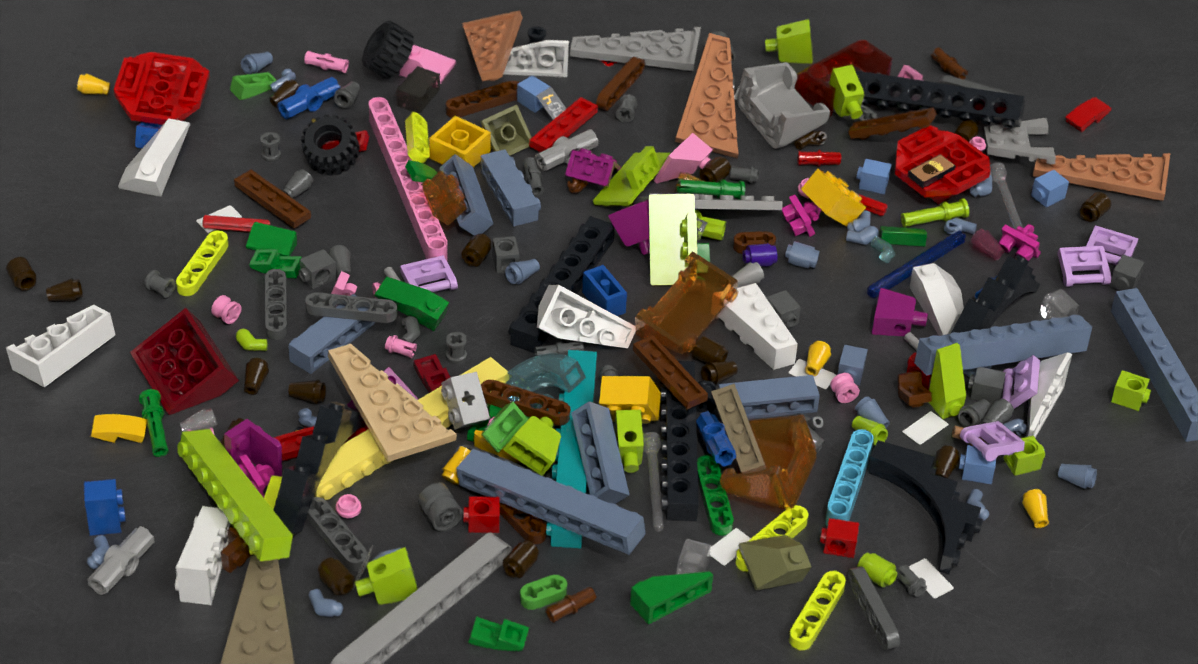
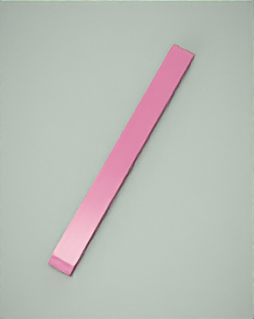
[369,97,447,260]

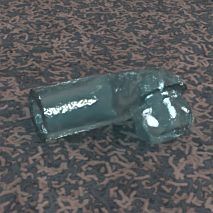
[871,236,895,263]

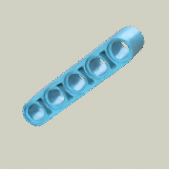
[825,429,874,527]

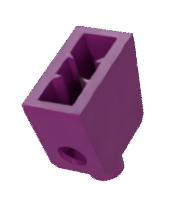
[608,199,650,255]
[872,288,928,336]

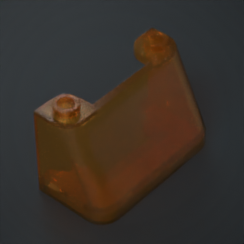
[635,251,739,354]
[720,415,816,509]

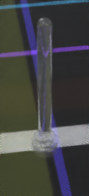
[990,163,1023,230]
[643,432,663,532]

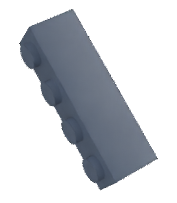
[481,149,541,227]
[439,154,493,235]
[289,294,375,374]
[718,375,820,419]
[571,402,630,504]

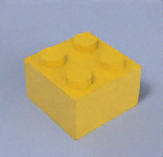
[429,116,491,168]
[801,169,866,226]
[599,376,661,424]

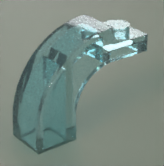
[502,353,586,401]

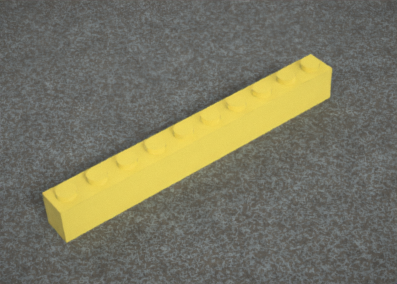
[314,357,509,500]

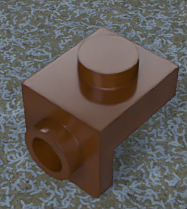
[897,371,932,407]
[220,527,251,573]

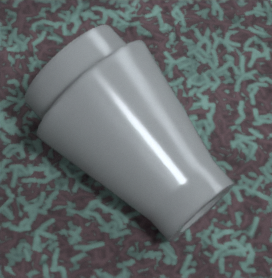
[728,262,764,289]

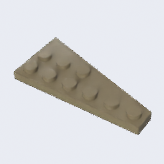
[221,556,294,664]

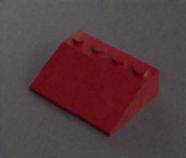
[130,308,239,415]

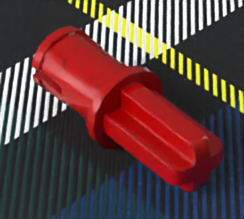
[798,150,841,167]

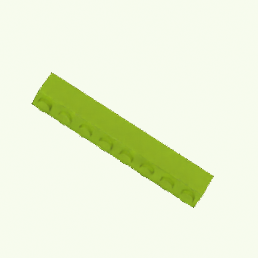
[177,429,293,561]

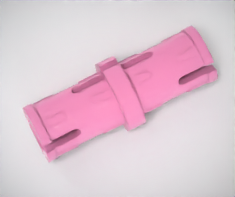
[304,51,349,73]

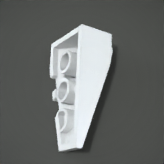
[504,40,569,77]
[118,119,190,197]
[910,263,964,336]
[537,285,637,348]
[1026,352,1072,438]

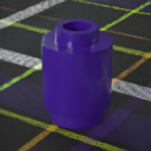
[742,243,777,267]

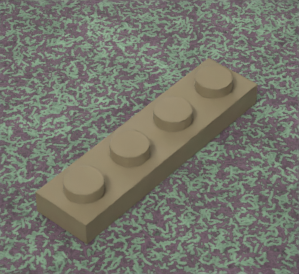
[711,384,766,477]

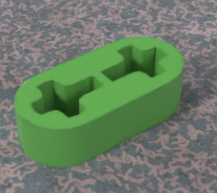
[520,575,567,610]

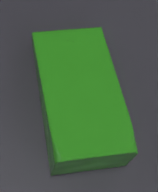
[230,72,277,100]
[482,402,529,453]

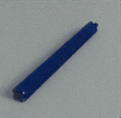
[867,231,966,298]

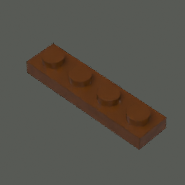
[848,108,936,139]
[234,170,311,228]
[633,335,708,409]

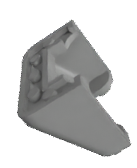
[737,62,830,149]

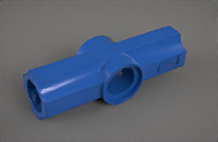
[278,77,340,119]
[696,411,736,467]

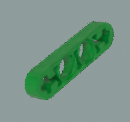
[697,456,734,536]

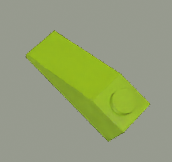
[929,343,966,419]

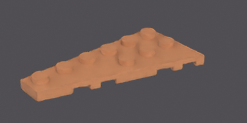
[462,11,522,81]
[675,33,738,158]
[1033,154,1170,201]

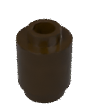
[954,120,978,142]
[699,157,731,182]
[1080,192,1111,222]
[461,233,492,266]
[6,257,36,290]
[692,336,729,363]
[503,540,539,578]
[318,558,355,595]

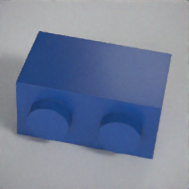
[582,265,627,316]
[84,479,126,536]

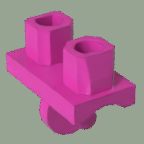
[781,195,821,237]
[998,224,1041,261]
[238,454,275,498]

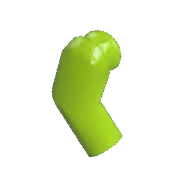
[236,329,268,351]

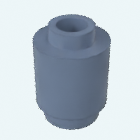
[785,241,820,269]

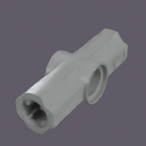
[535,129,598,172]
[88,526,154,595]

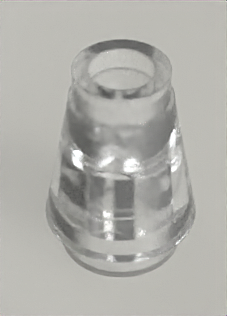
[179,408,218,432]

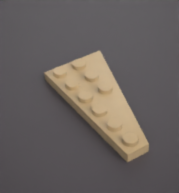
[328,344,457,462]

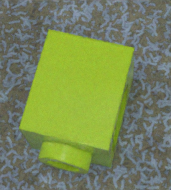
[1111,370,1151,411]
[1003,435,1045,476]

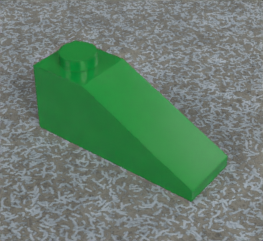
[374,277,449,331]
[630,572,713,625]

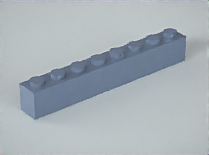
[1111,288,1198,442]
[914,315,1092,376]
[456,449,646,555]

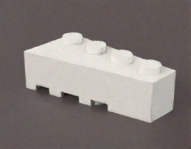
[712,283,798,370]
[6,305,115,387]
[175,506,234,605]

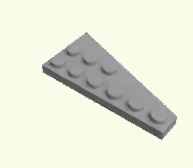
[570,27,701,71]
[633,193,782,210]

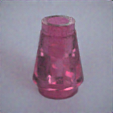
[971,229,1005,260]

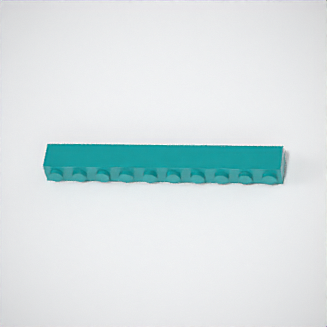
[546,350,597,548]

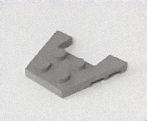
[984,118,1056,164]

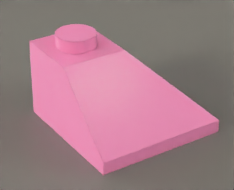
[400,45,456,87]
[654,133,713,184]

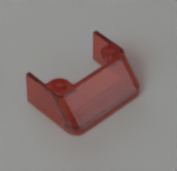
[794,40,892,117]

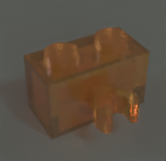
[421,170,467,226]

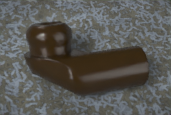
[794,131,827,150]

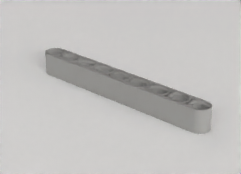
[331,533,512,664]

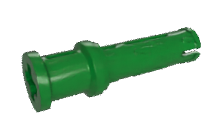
[677,179,745,199]
[139,389,169,457]

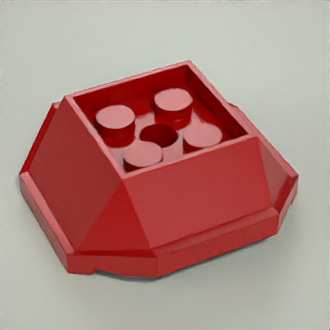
[114,52,210,125]
[895,125,991,205]

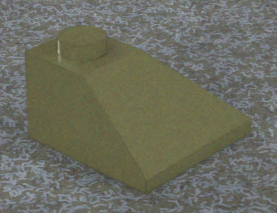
[480,105,532,156]
[738,535,811,590]

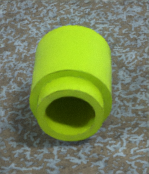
[857,553,897,588]

